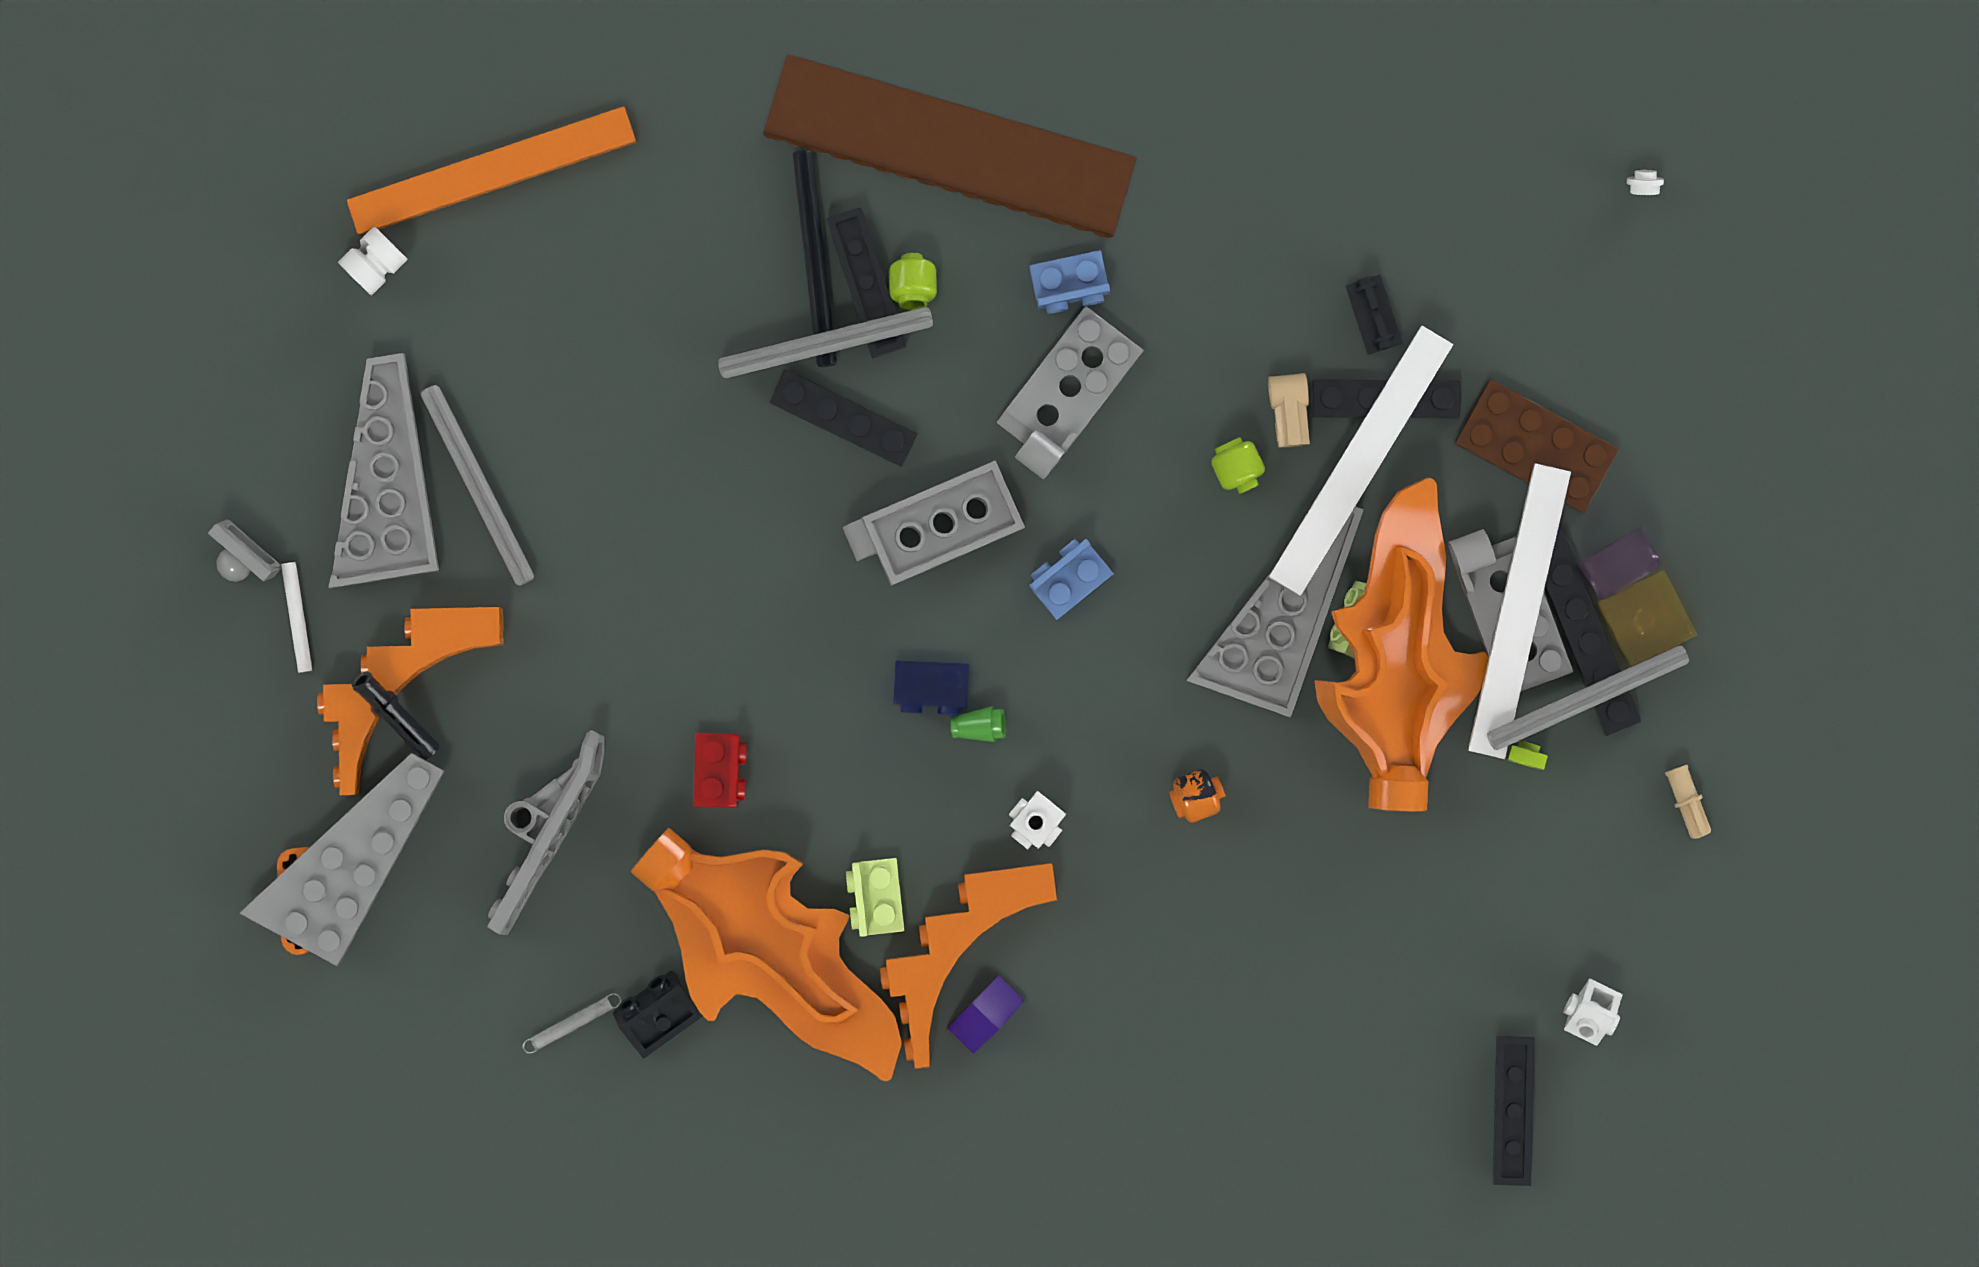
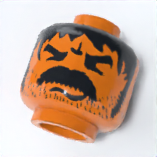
[1168,769,1226,823]

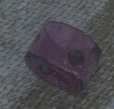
[1577,526,1662,600]

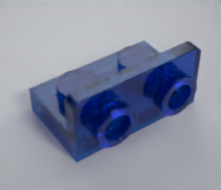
[893,660,969,715]

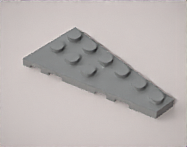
[329,353,439,589]
[1186,507,1364,718]

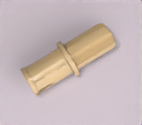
[1665,765,1711,839]

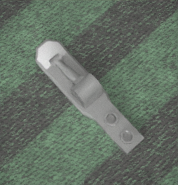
[487,730,605,935]

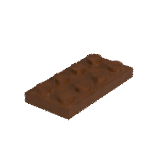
[1455,379,1619,514]

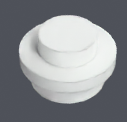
[1627,170,1664,195]

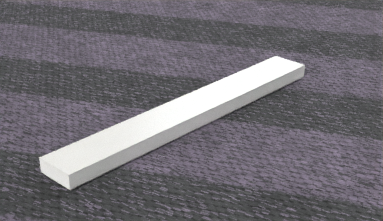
[1269,326,1453,596]
[1467,463,1571,759]

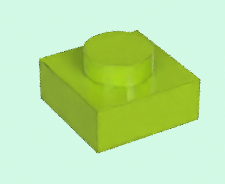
[1504,740,1548,770]

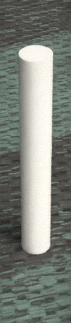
[281,562,313,673]

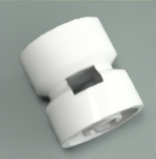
[338,226,408,296]

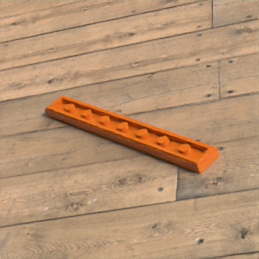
[346,106,637,236]

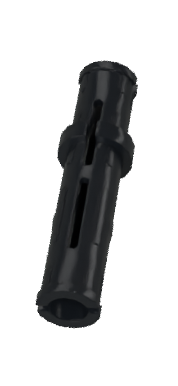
[352,671,439,760]

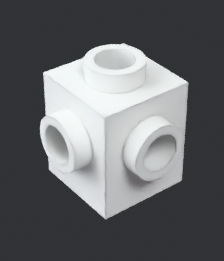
[1009,791,1066,849]
[1563,978,1623,1046]

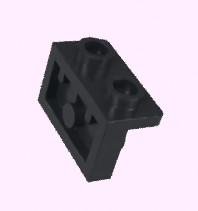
[613,971,703,1059]

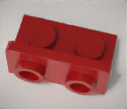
[693,733,747,808]

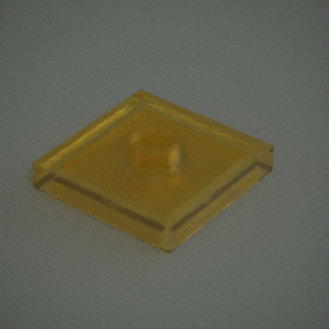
[1597,570,1697,667]

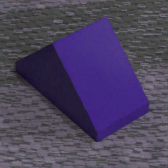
[947,975,1025,1054]

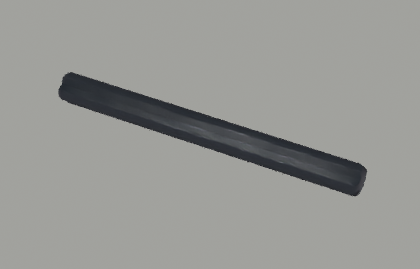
[793,150,837,367]

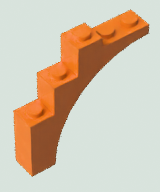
[317,607,504,795]
[880,863,1057,1069]

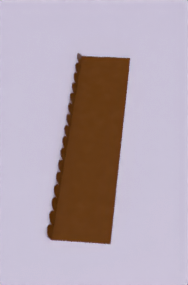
[763,54,1137,238]

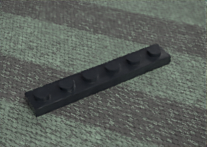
[1545,522,1641,736]

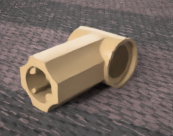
[1268,373,1310,448]

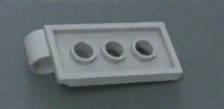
[996,306,1144,480]
[842,460,1025,586]
[1448,529,1573,692]

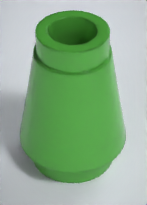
[951,706,1006,742]

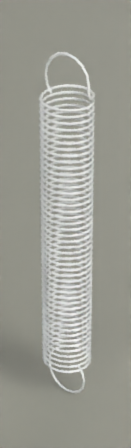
[523,994,621,1053]

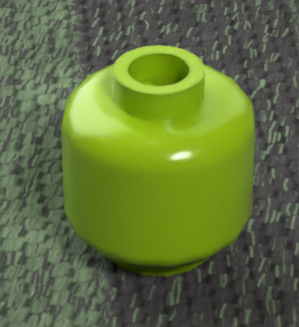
[889,253,937,310]
[1211,437,1265,494]

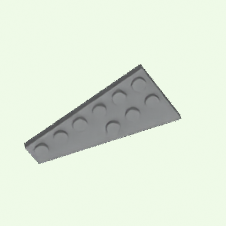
[240,753,445,966]

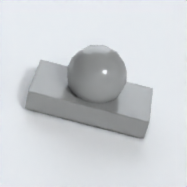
[208,520,282,582]

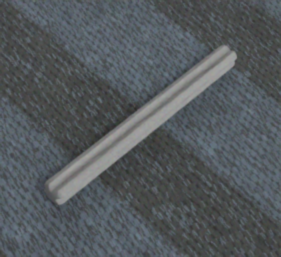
[718,307,933,378]
[421,385,534,586]
[1487,646,1689,750]

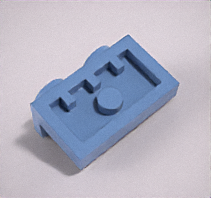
[1029,250,1111,314]
[1029,538,1114,620]

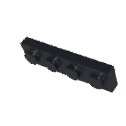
[826,207,907,359]
[769,370,918,467]
[1312,380,1460,419]
[1492,1036,1535,1186]

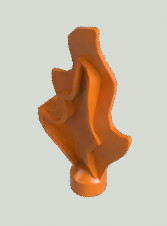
[1314,478,1489,811]
[630,828,902,1082]

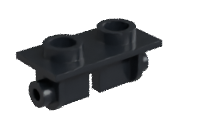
[1345,274,1403,355]

